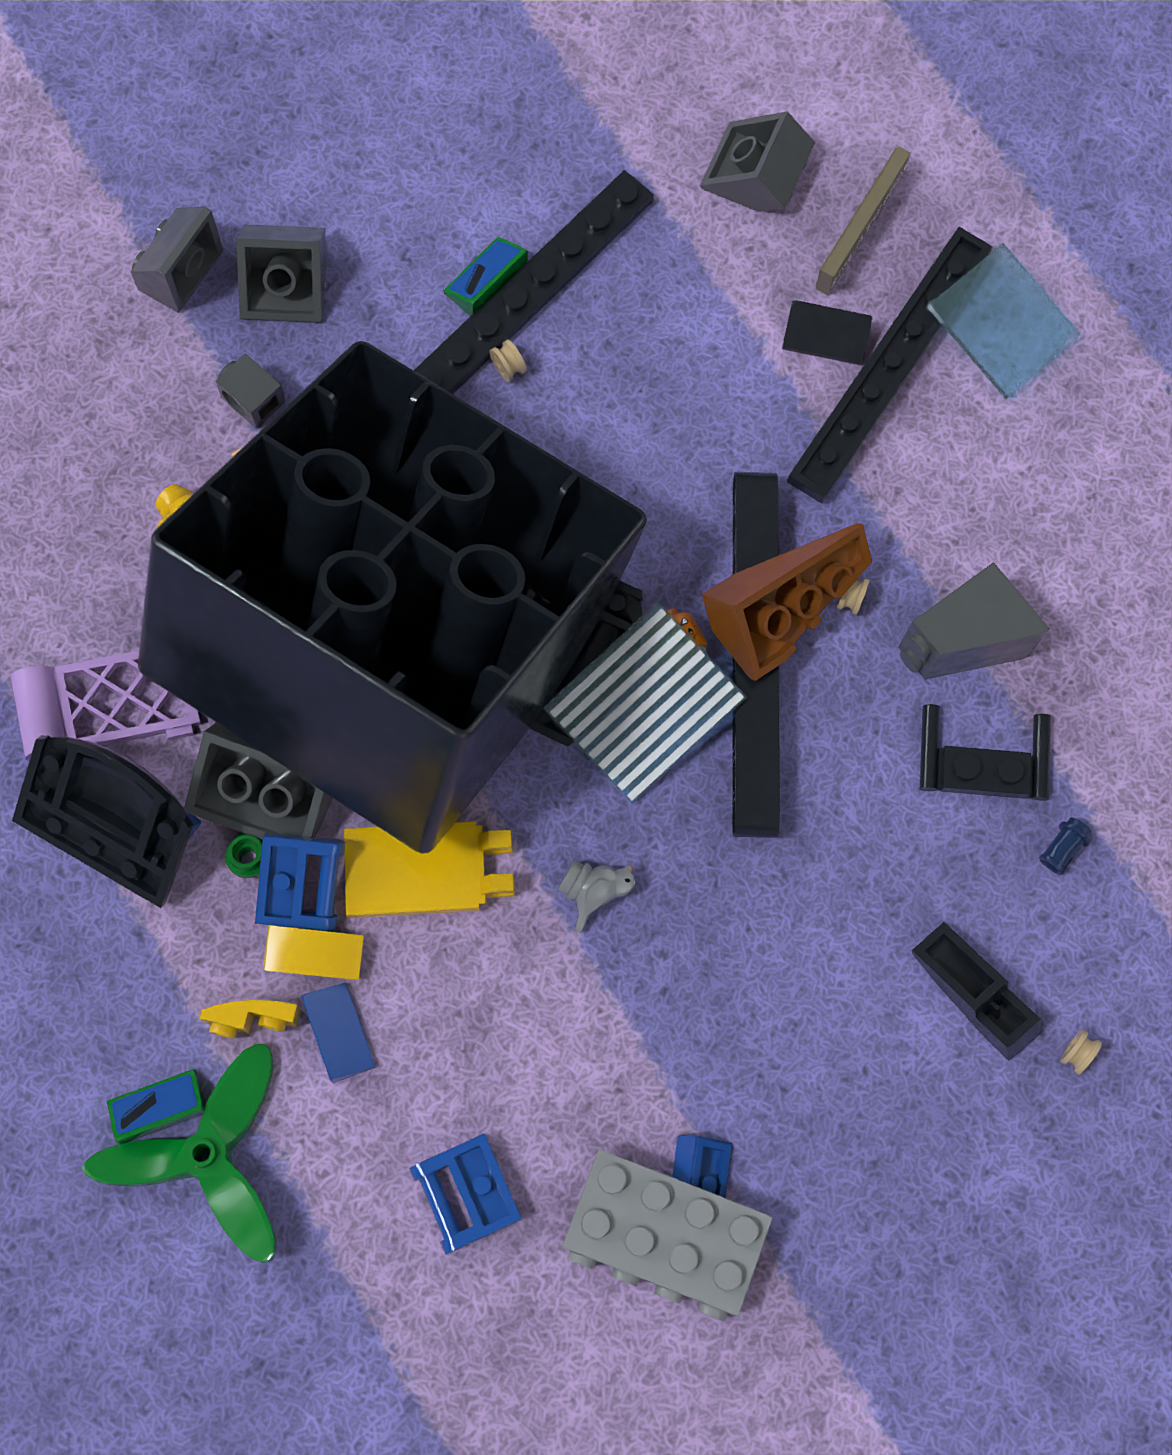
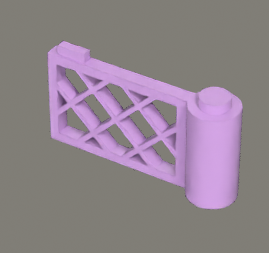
[10,650,201,761]

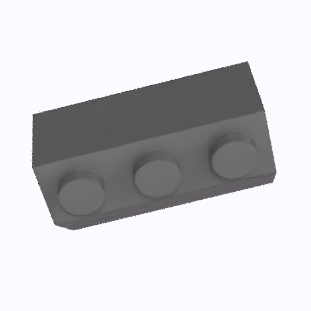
[184,722,333,840]

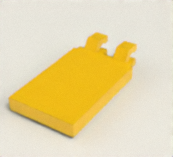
[344,821,515,918]

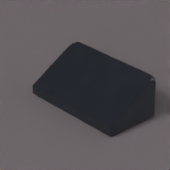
[782,300,873,366]

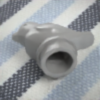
[557,859,635,933]

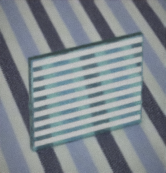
[543,601,747,804]

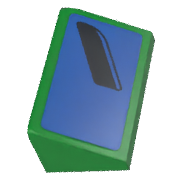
[443,237,528,316]
[107,1069,206,1144]

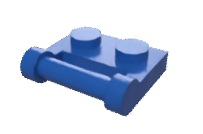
[255,833,345,931]
[409,1133,522,1255]

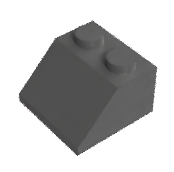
[699,111,815,212]
[131,206,224,313]
[236,224,326,322]

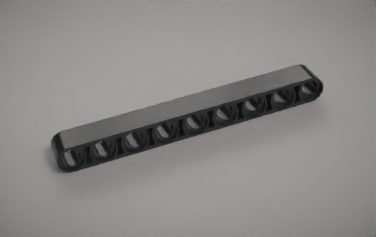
[732,472,780,838]

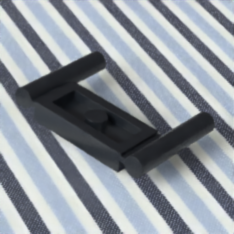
[919,704,1051,801]

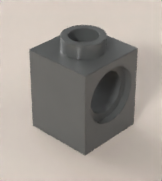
[216,353,286,429]

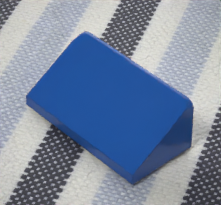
[301,983,376,1083]
[672,1135,732,1198]

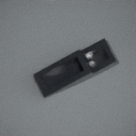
[912,922,1041,1061]

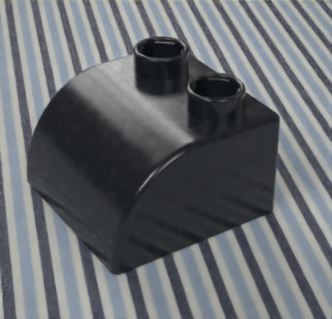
[138,341,647,854]

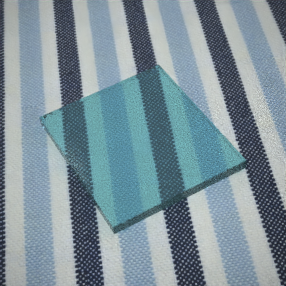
[927,243,1081,399]

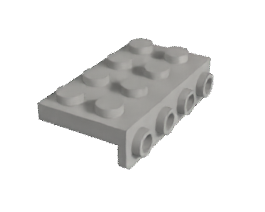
[562,1149,773,1321]

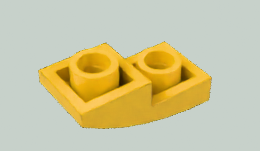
[263,925,364,980]
[199,1000,302,1039]

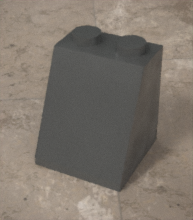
[898,562,1050,680]

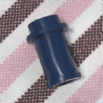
[1039,817,1092,875]

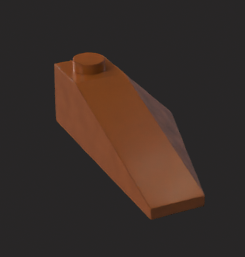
[702,523,872,681]

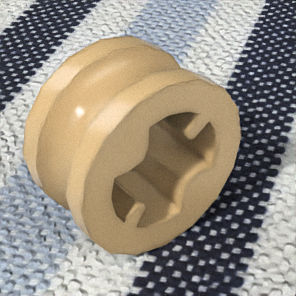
[489,340,527,382]
[837,578,870,616]
[1060,1029,1102,1075]

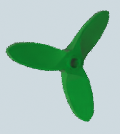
[82,1043,276,1263]

